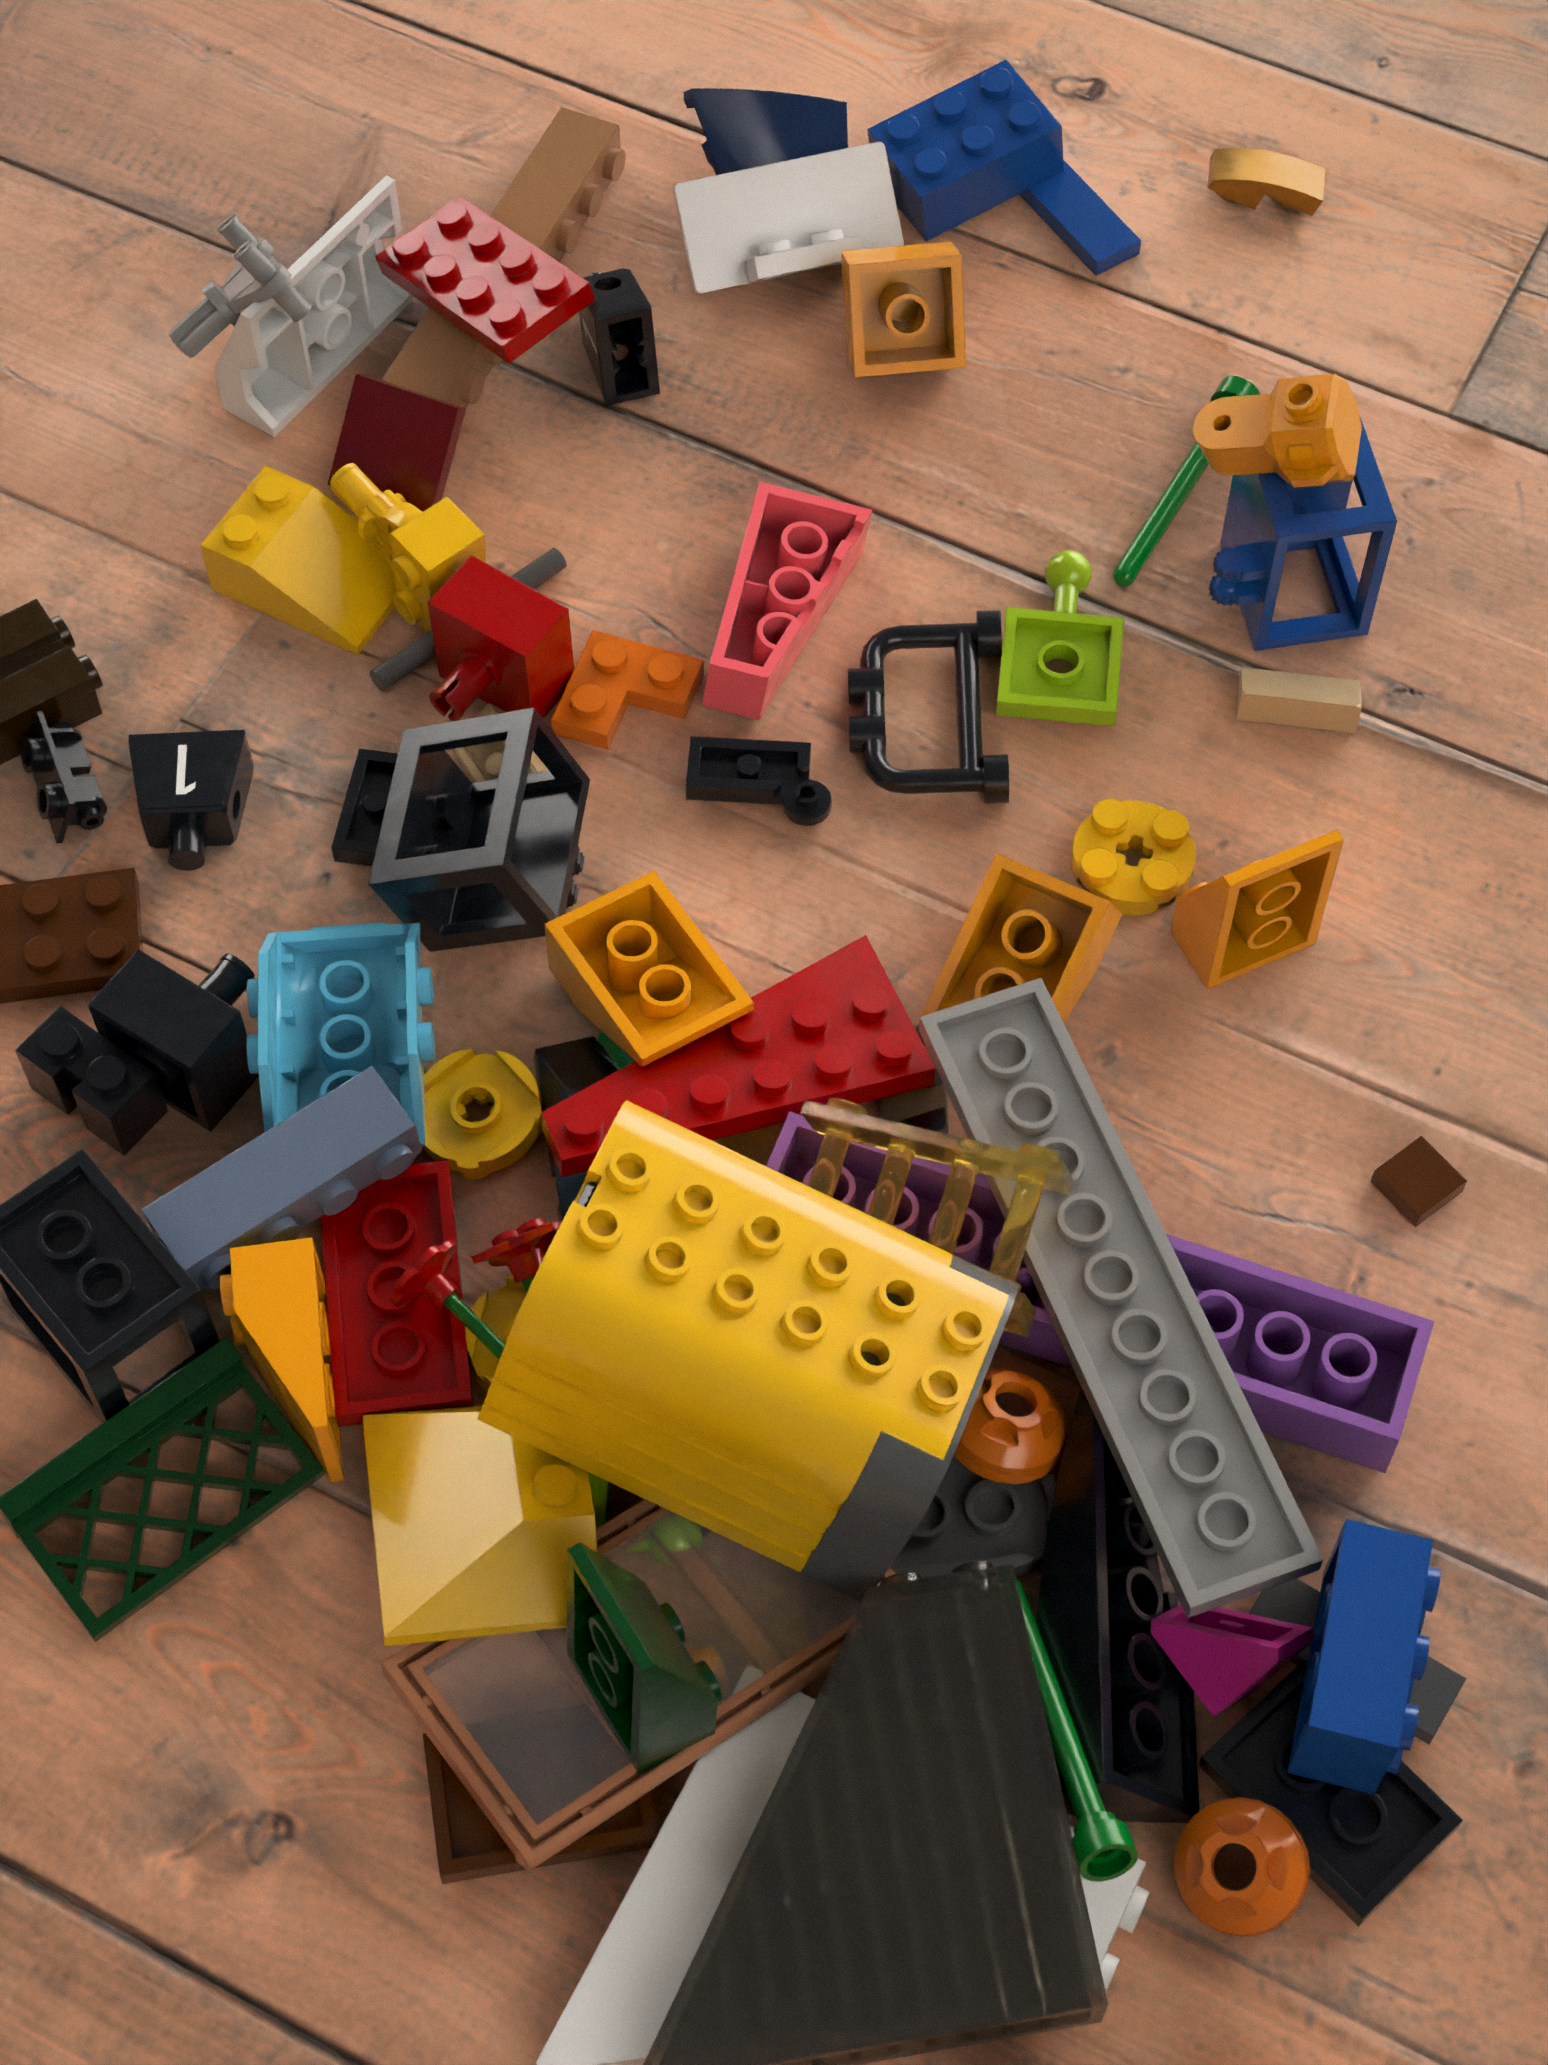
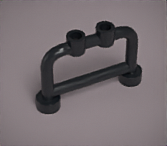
[848,610,1009,804]

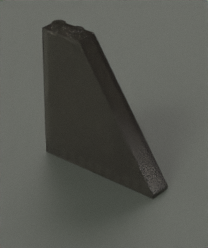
[643,1561,1108,2065]

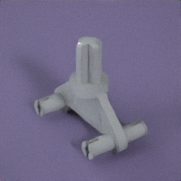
[169,214,312,358]

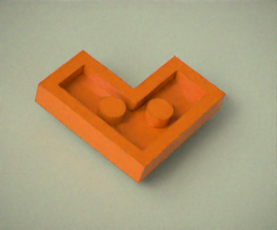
[551,630,704,750]

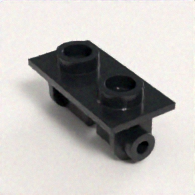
[21,711,107,843]

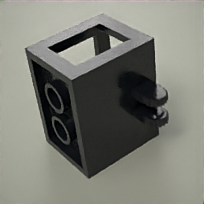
[368,708,590,952]
[0,1148,220,1424]

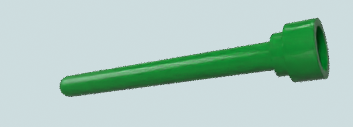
[1113,376,1260,587]
[995,1577,1138,1882]

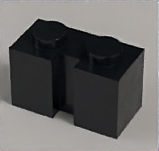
[15,1006,168,1156]

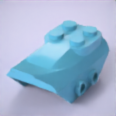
[247,922,435,1157]

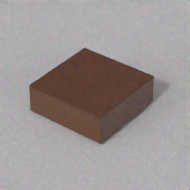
[1371,1136,1467,1227]

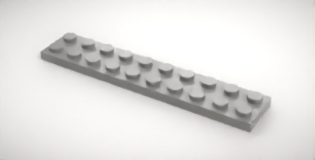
[919,978,1324,1618]

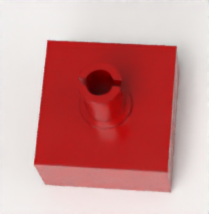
[427,555,574,721]

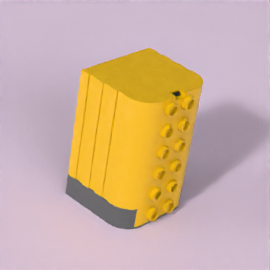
[477,1100,1018,1603]

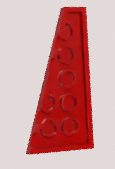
[542,935,936,1177]

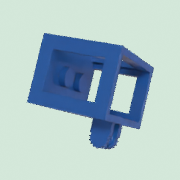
[1209,417,1397,651]

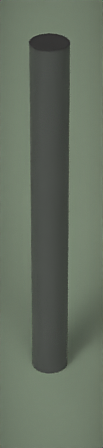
[370,548,567,691]

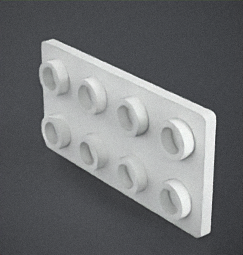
[673,142,904,294]

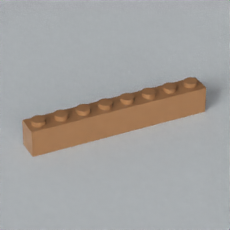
[381,107,626,408]

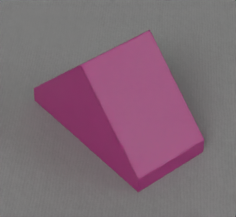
[1151,1604,1313,1717]

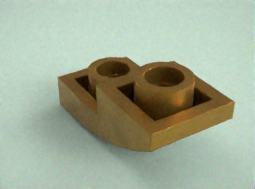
[1207,148,1325,216]

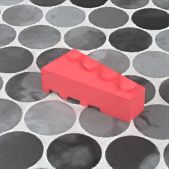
[702,482,873,720]

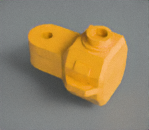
[1193,374,1362,488]

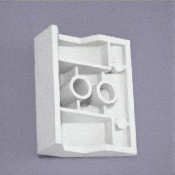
[214,175,413,437]

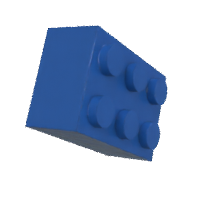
[867,59,1064,242]
[1287,1519,1441,1795]

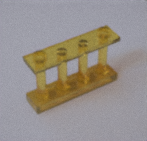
[801,1098,1074,1337]

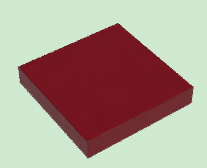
[327,374,466,512]

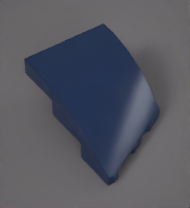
[683,88,848,175]

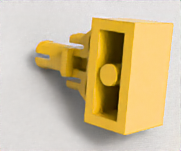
[330,463,486,633]

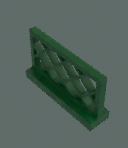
[0,1337,325,1642]

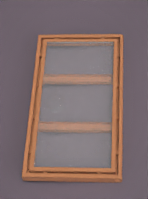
[381,1499,920,1872]

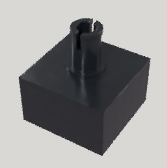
[88,949,259,1132]

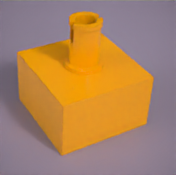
[841,241,966,378]

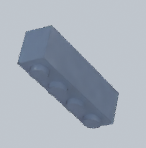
[142,1066,422,1291]

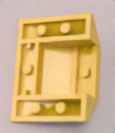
[362,1405,597,1646]

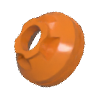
[954,1369,1068,1484]
[1174,1797,1310,1937]

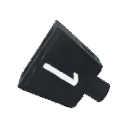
[579,268,660,406]
[128,730,254,871]

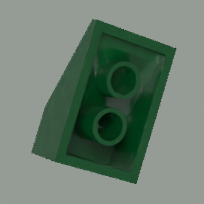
[567,1542,722,1773]

